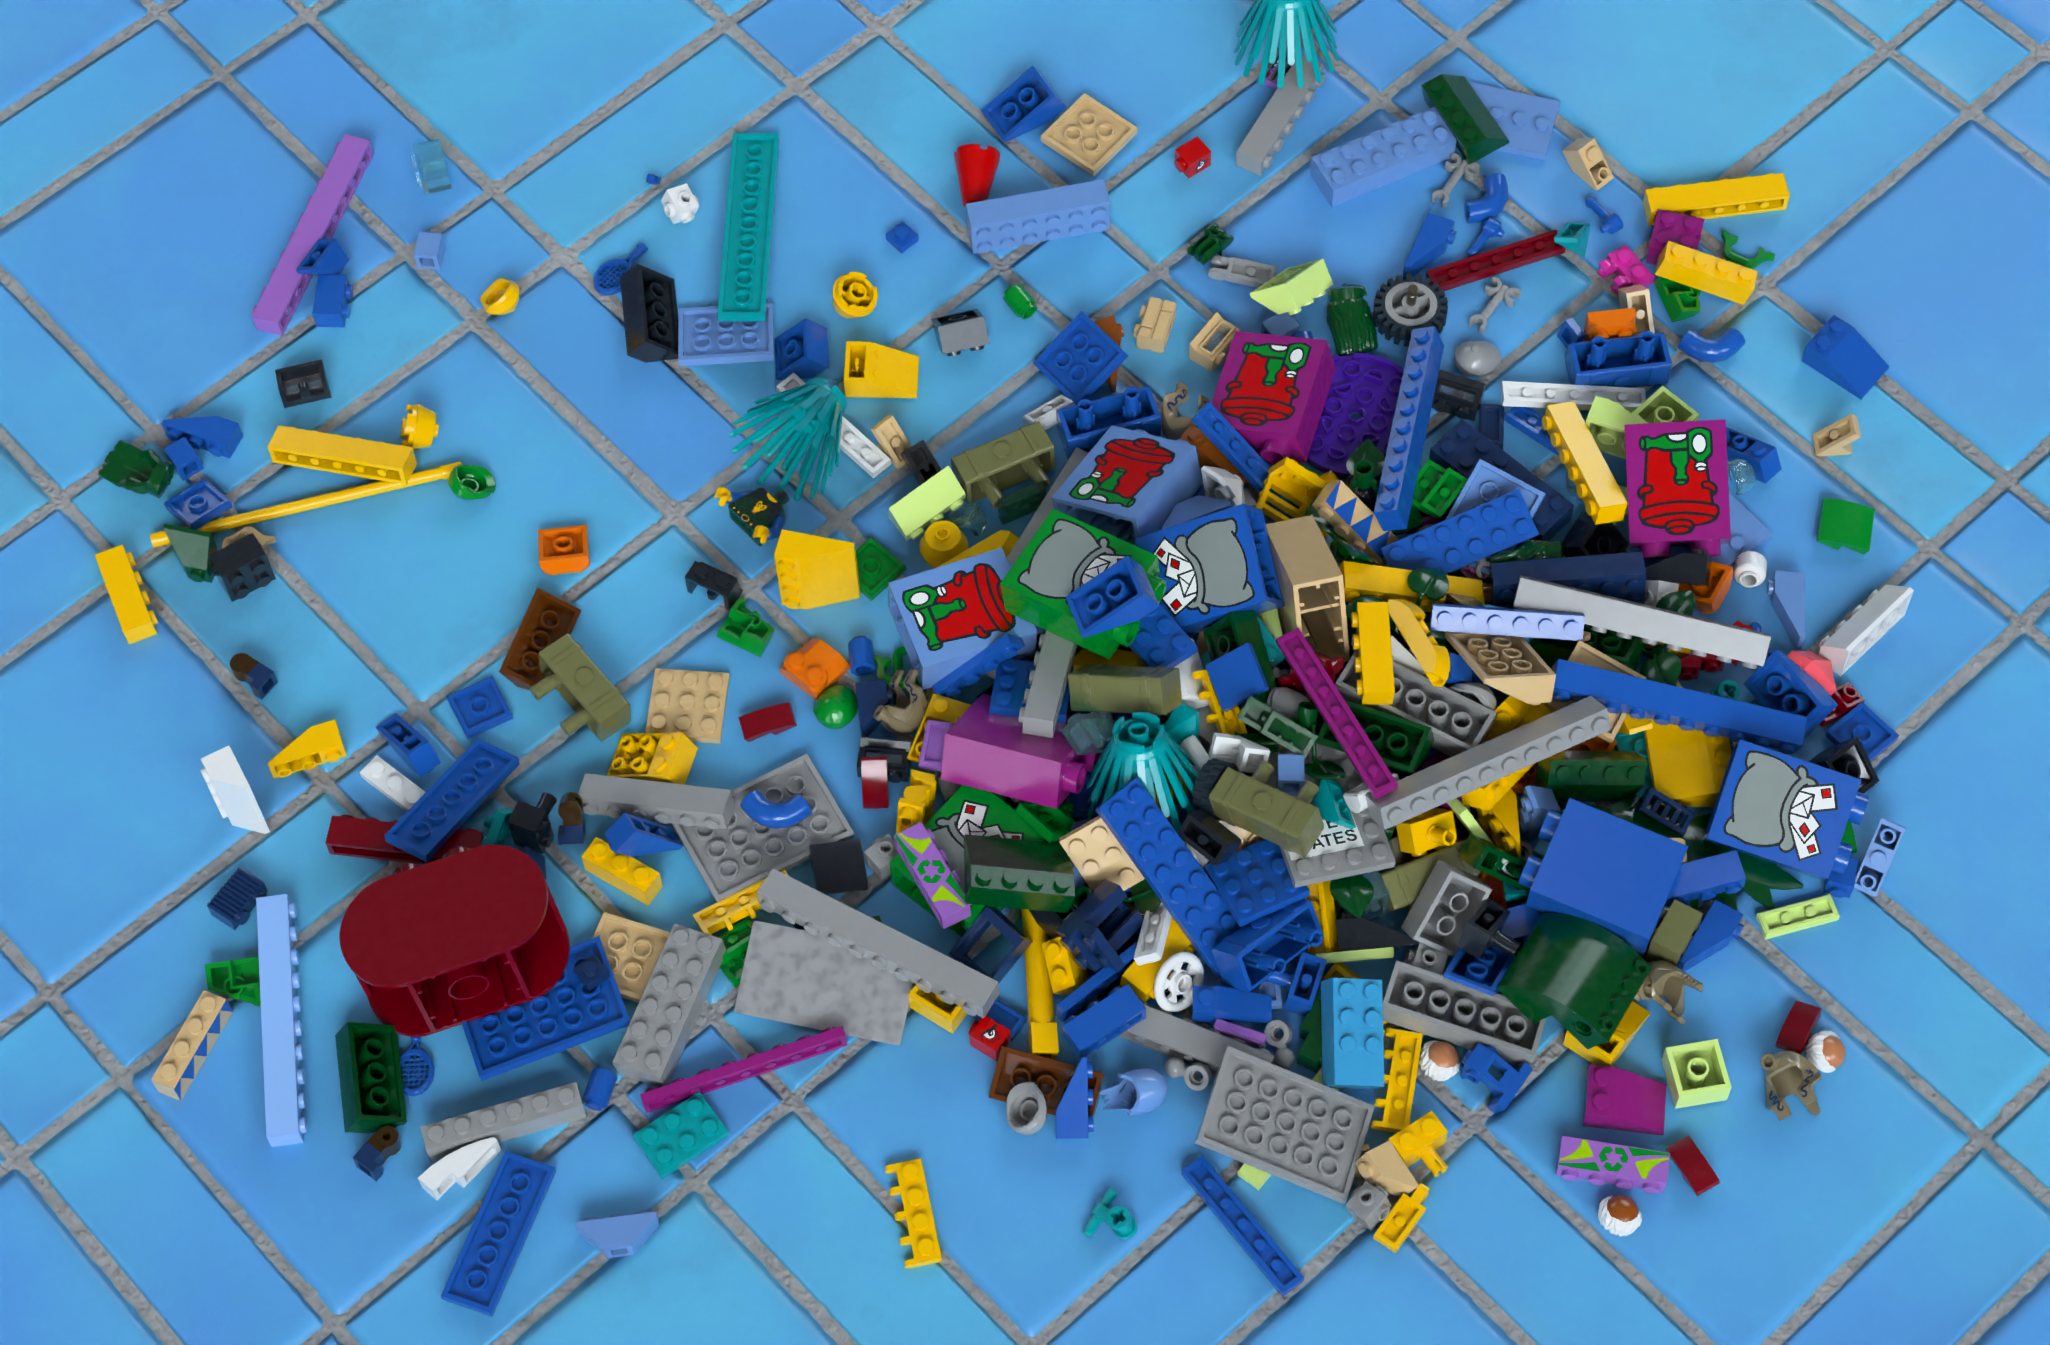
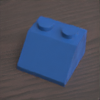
[775,318,829,380]

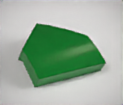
[1015,802,1074,843]

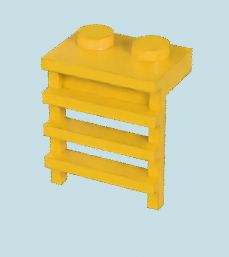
[1255,457,1326,522]

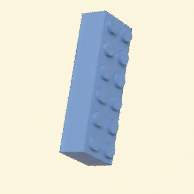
[1310,107,1456,207]
[966,179,1110,254]

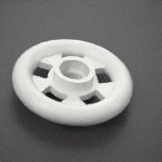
[1154,952,1204,1012]

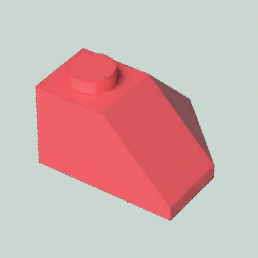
[1787,651,1836,696]

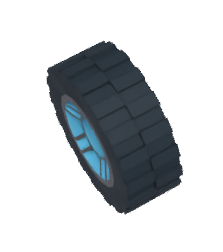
[1192,758,1239,819]

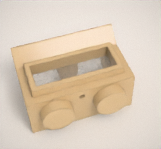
[1189,312,1240,372]

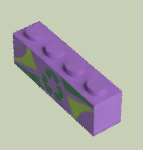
[893,822,972,929]
[1556,1136,1670,1194]

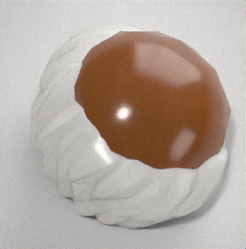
[1598,1195,1642,1237]

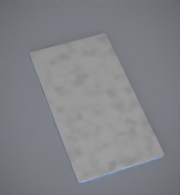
[734,921,914,1046]

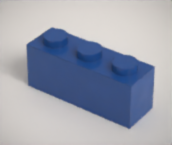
[1062,984,1146,1059]

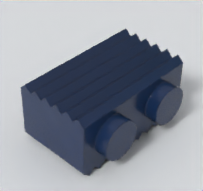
[207,867,268,930]

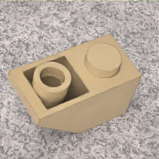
[1562,138,1614,190]

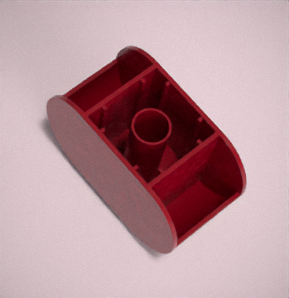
[339,844,570,1037]

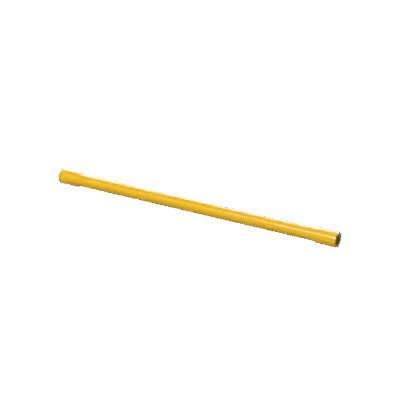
[150,461,462,548]

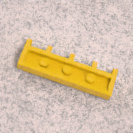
[1191,670,1247,765]
[692,869,789,935]
[1371,1028,1423,1133]
[884,1158,942,1269]

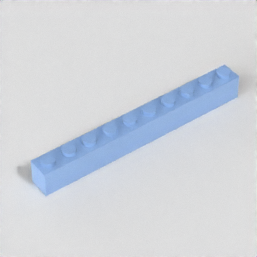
[256,894,307,1147]

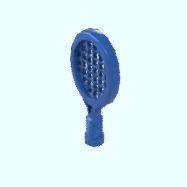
[593,242,648,296]
[400,1037,434,1097]

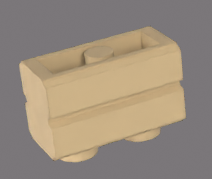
[1133,297,1177,353]

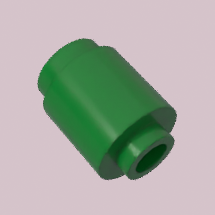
[1003,284,1037,320]

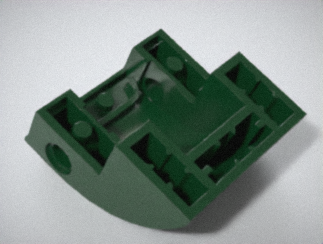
[1496,913,1652,1049]

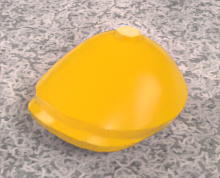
[480,278,520,315]

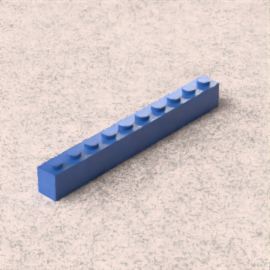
[1374,326,1444,531]
[1552,659,1807,754]
[1502,850,1746,944]

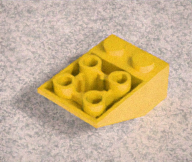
[844,341,919,398]
[907,693,971,763]
[607,732,698,785]
[1476,789,1521,858]
[1563,1001,1651,1067]

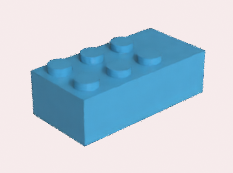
[1321,978,1384,1089]

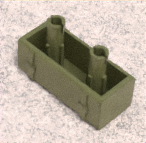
[951,421,1056,509]
[529,633,631,742]
[1068,664,1182,734]
[1209,761,1324,857]
[1371,837,1486,912]

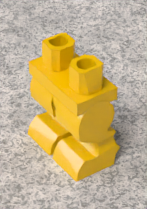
[896,769,937,834]

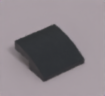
[809,839,868,895]

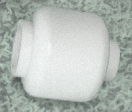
[1734,551,1767,588]

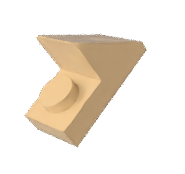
[1812,413,1861,457]
[871,415,912,469]

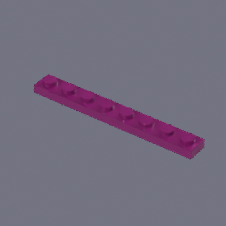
[1276,628,1398,800]
[640,1026,847,1113]

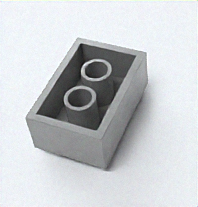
[1401,859,1493,957]

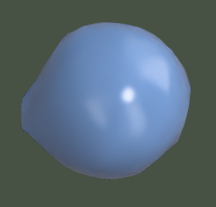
[1099,1068,1168,1116]

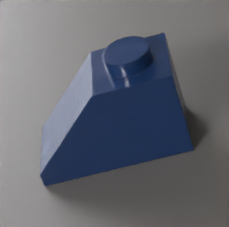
[855,680,893,738]

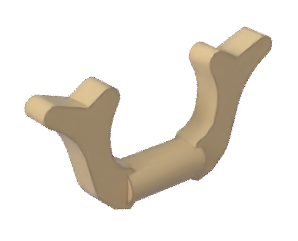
[222,526,276,549]

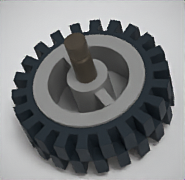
[1373,274,1448,347]

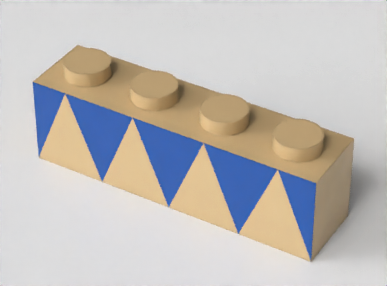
[1312,480,1399,567]
[151,990,233,1101]

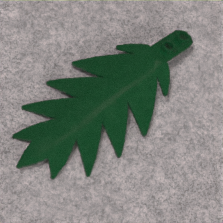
[1557,796,1803,911]

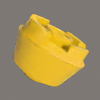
[832,272,878,319]
[400,403,439,450]
[919,520,968,568]

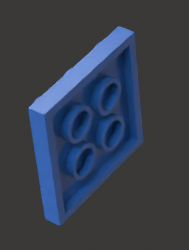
[1033,311,1129,405]
[989,659,1074,723]
[1204,839,1310,927]

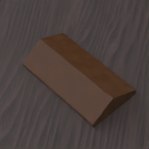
[499,588,581,690]
[989,1046,1104,1117]

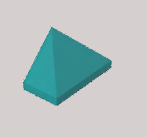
[1554,222,1590,258]
[1165,702,1199,745]
[1313,779,1356,829]

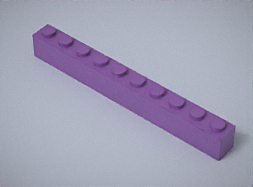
[252,134,374,336]

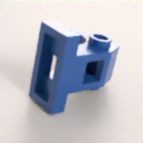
[1459,1043,1533,1114]

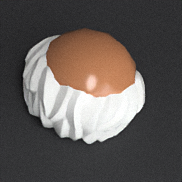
[1806,1030,1846,1073]
[1419,1040,1460,1081]

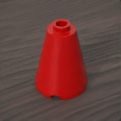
[954,144,1000,207]

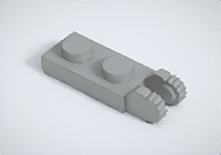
[1208,255,1277,288]

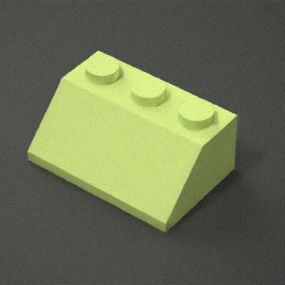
[1249,259,1334,315]
[888,466,966,541]

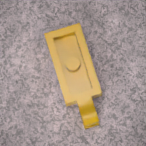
[1373,1183,1430,1254]

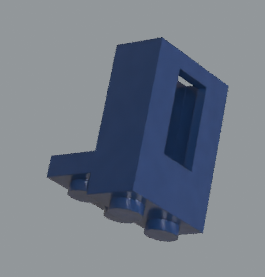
[1055,879,1144,972]

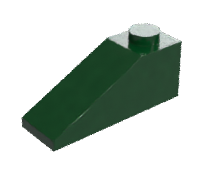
[1458,833,1530,892]

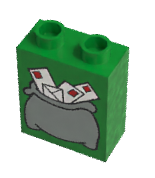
[1000,509,1166,660]
[890,785,1048,938]

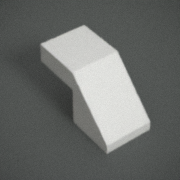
[1208,732,1270,773]

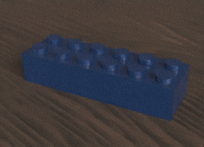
[1429,419,1574,541]
[1491,552,1646,609]

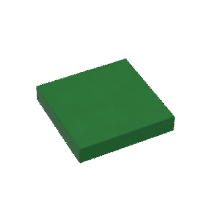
[856,537,906,601]

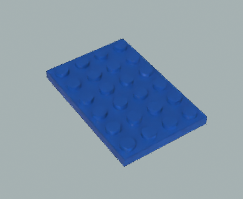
[462,936,630,1081]

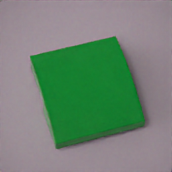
[1412,459,1468,519]
[1816,498,1875,554]
[717,917,753,988]

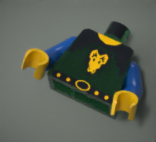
[714,487,790,547]

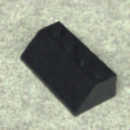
[620,264,678,363]

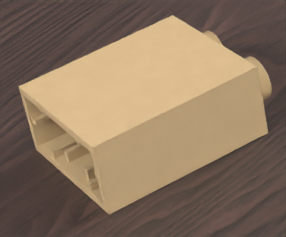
[1266,515,1350,662]

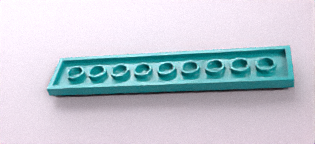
[717,133,780,321]

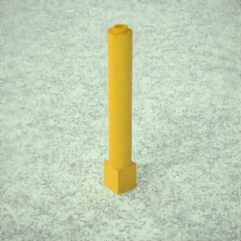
[1021,909,1059,1060]

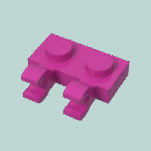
[1597,245,1655,295]

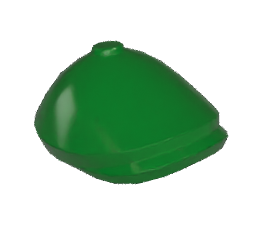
[448,465,496,500]
[813,685,858,729]

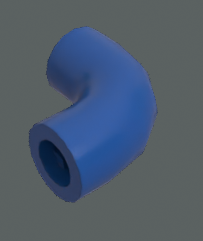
[1464,173,1508,224]
[1678,327,1745,363]
[740,790,812,829]

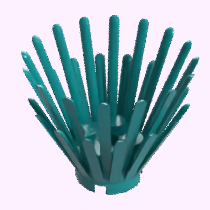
[1234,0,1339,89]
[729,378,847,501]
[1087,712,1198,832]

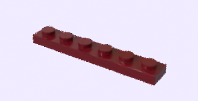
[1426,230,1566,291]

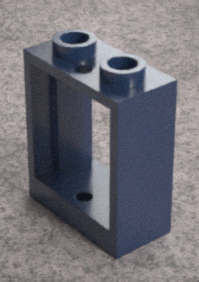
[949,906,1033,983]

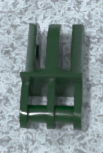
[1187,223,1234,266]

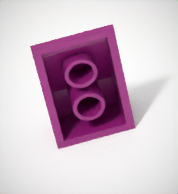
[1583,1064,1667,1136]

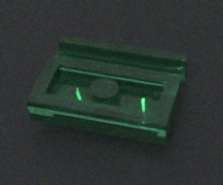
[998,481,1046,525]

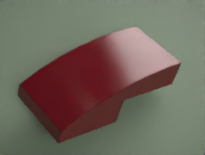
[1678,653,1725,681]
[1819,682,1865,727]
[738,702,797,742]
[861,757,889,809]
[1775,1000,1821,1055]
[1666,1135,1720,1196]

